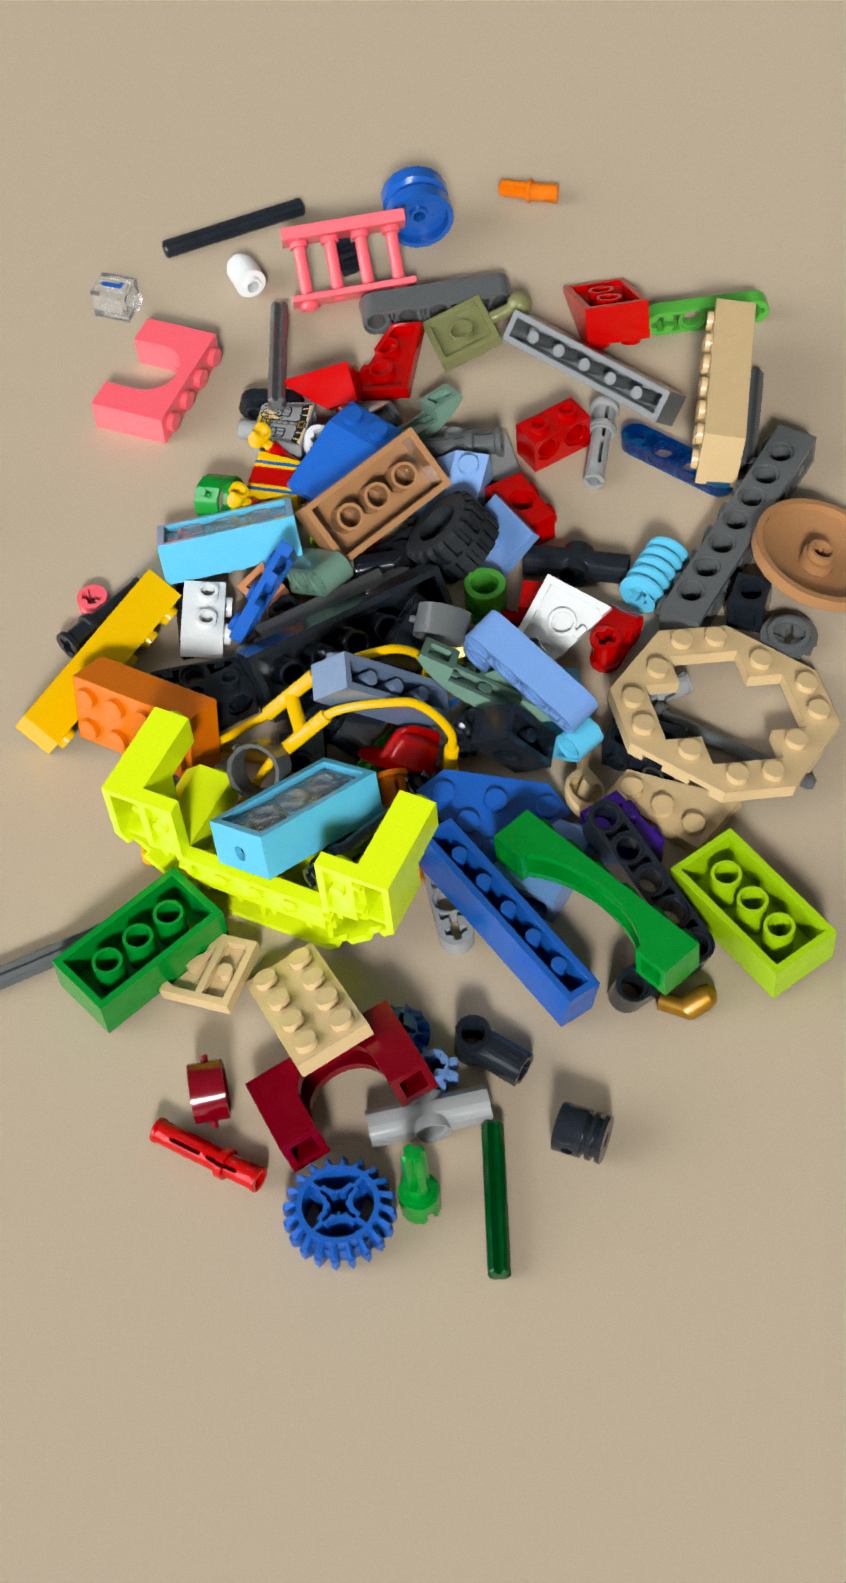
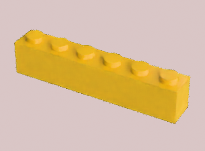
[15,568,182,754]

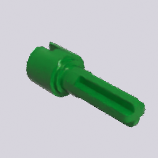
[398,1143,441,1224]

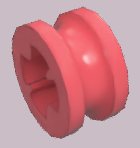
[77,584,109,614]

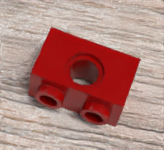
[484,472,557,545]

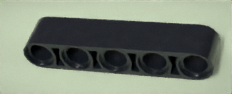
[326,593,431,761]

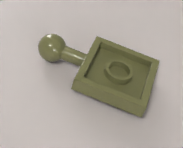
[422,291,532,372]

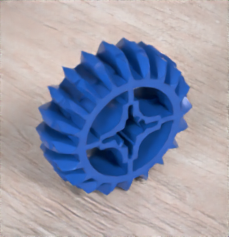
[282,1155,397,1271]

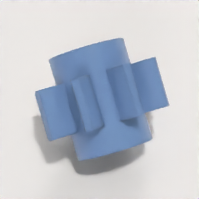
[421,1046,459,1093]

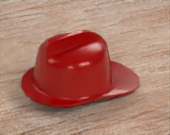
[358,725,441,774]

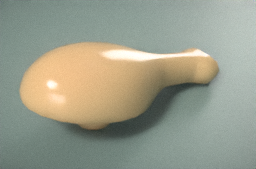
[564,750,606,817]

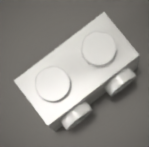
[180,580,233,658]

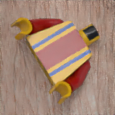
[227,422,307,521]

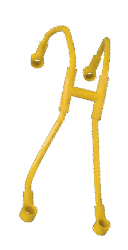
[141,644,459,866]

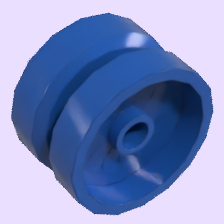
[381,166,453,248]

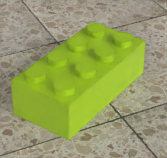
[670,828,837,999]

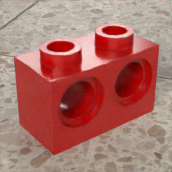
[516,397,590,473]

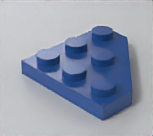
[413,769,572,864]

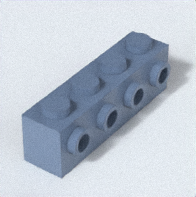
[311,651,450,727]

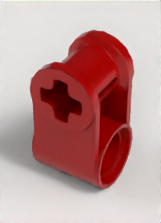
[589,605,644,673]

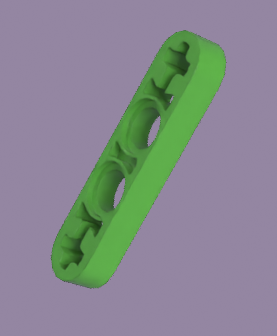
[649,290,770,335]

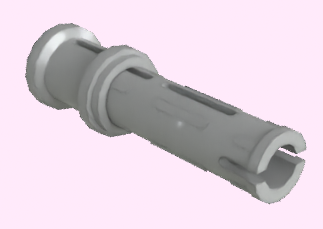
[583,397,620,489]

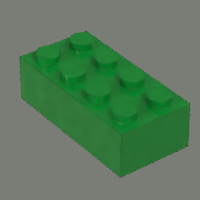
[52,867,229,1033]

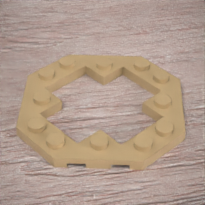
[607,625,841,803]

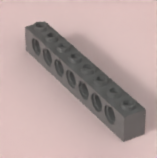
[656,424,817,631]

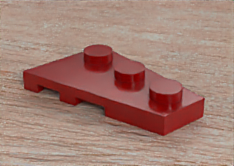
[359,321,425,401]

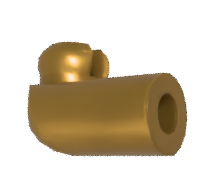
[657,984,717,1020]

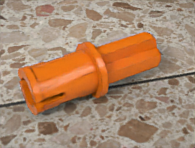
[499,178,560,204]

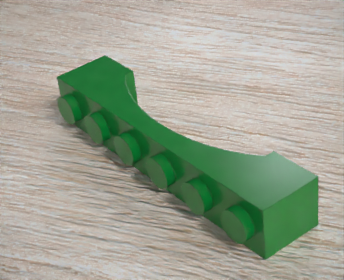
[493,810,699,996]

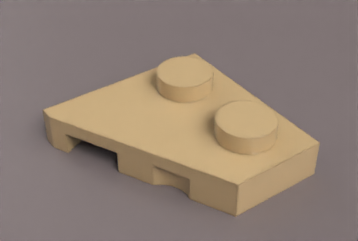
[159,934,261,1015]

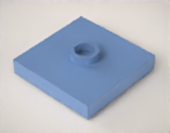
[477,494,540,578]

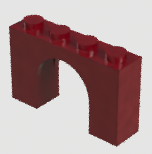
[245,1000,439,1173]

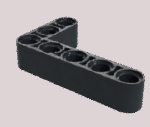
[582,799,715,1013]

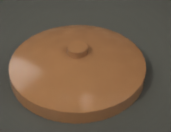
[751,498,846,612]

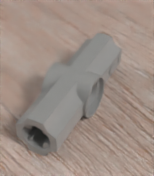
[365,1084,493,1148]

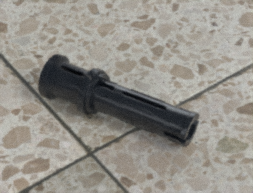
[56,577,140,658]

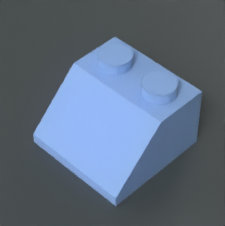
[413,450,493,518]

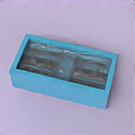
[157,496,303,585]
[209,757,383,880]

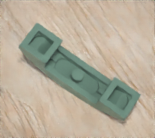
[397,383,463,440]
[417,637,552,722]

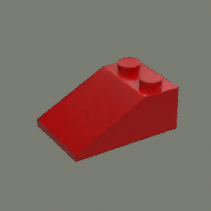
[563,278,650,350]

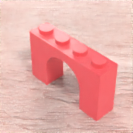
[91,318,222,444]

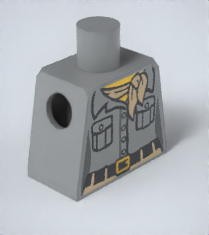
[237,402,318,461]

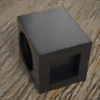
[726,572,773,633]

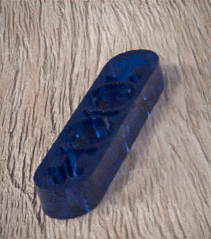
[621,423,734,497]

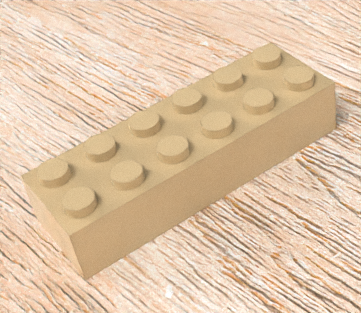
[690,298,756,488]

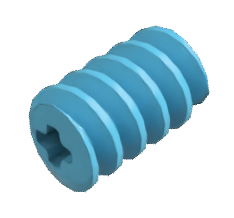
[619,536,689,613]

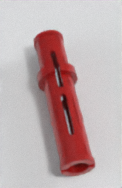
[149,1118,267,1192]

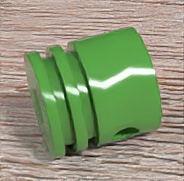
[463,567,507,624]

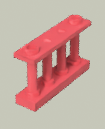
[280,208,417,312]

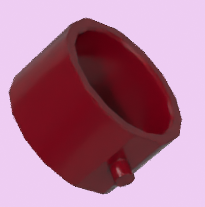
[186,1054,232,1128]

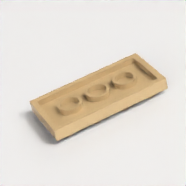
[245,942,374,1077]

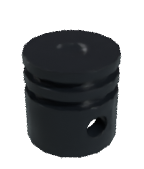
[550,1101,614,1164]

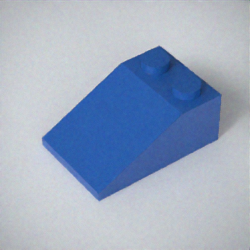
[287,401,402,501]

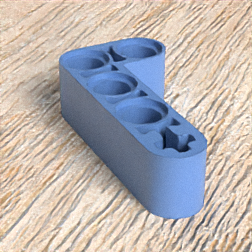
[463,610,599,734]

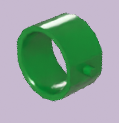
[194,473,244,517]

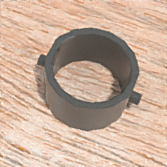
[409,601,474,648]
[227,737,292,799]

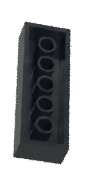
[236,563,454,723]

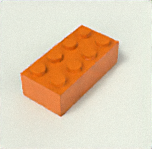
[73,656,221,777]

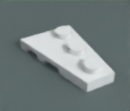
[518,574,612,662]

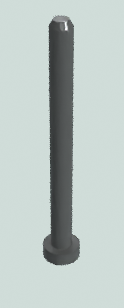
[654,701,817,789]

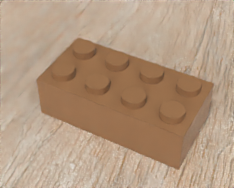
[294,427,452,562]

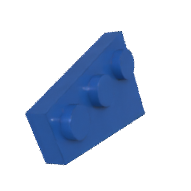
[227,540,297,645]

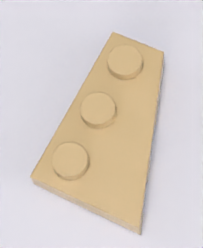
[605,769,741,853]

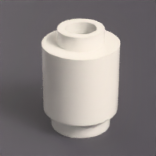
[227,253,266,297]

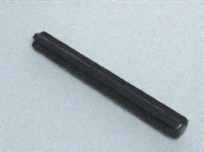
[162,198,305,258]

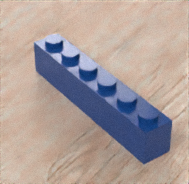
[419,818,600,1027]

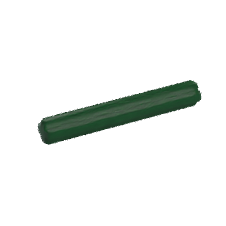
[481,1120,511,1280]

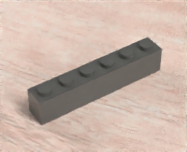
[502,309,687,426]

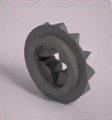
[760,613,818,661]

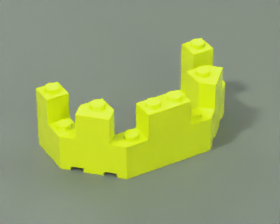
[101,707,439,950]

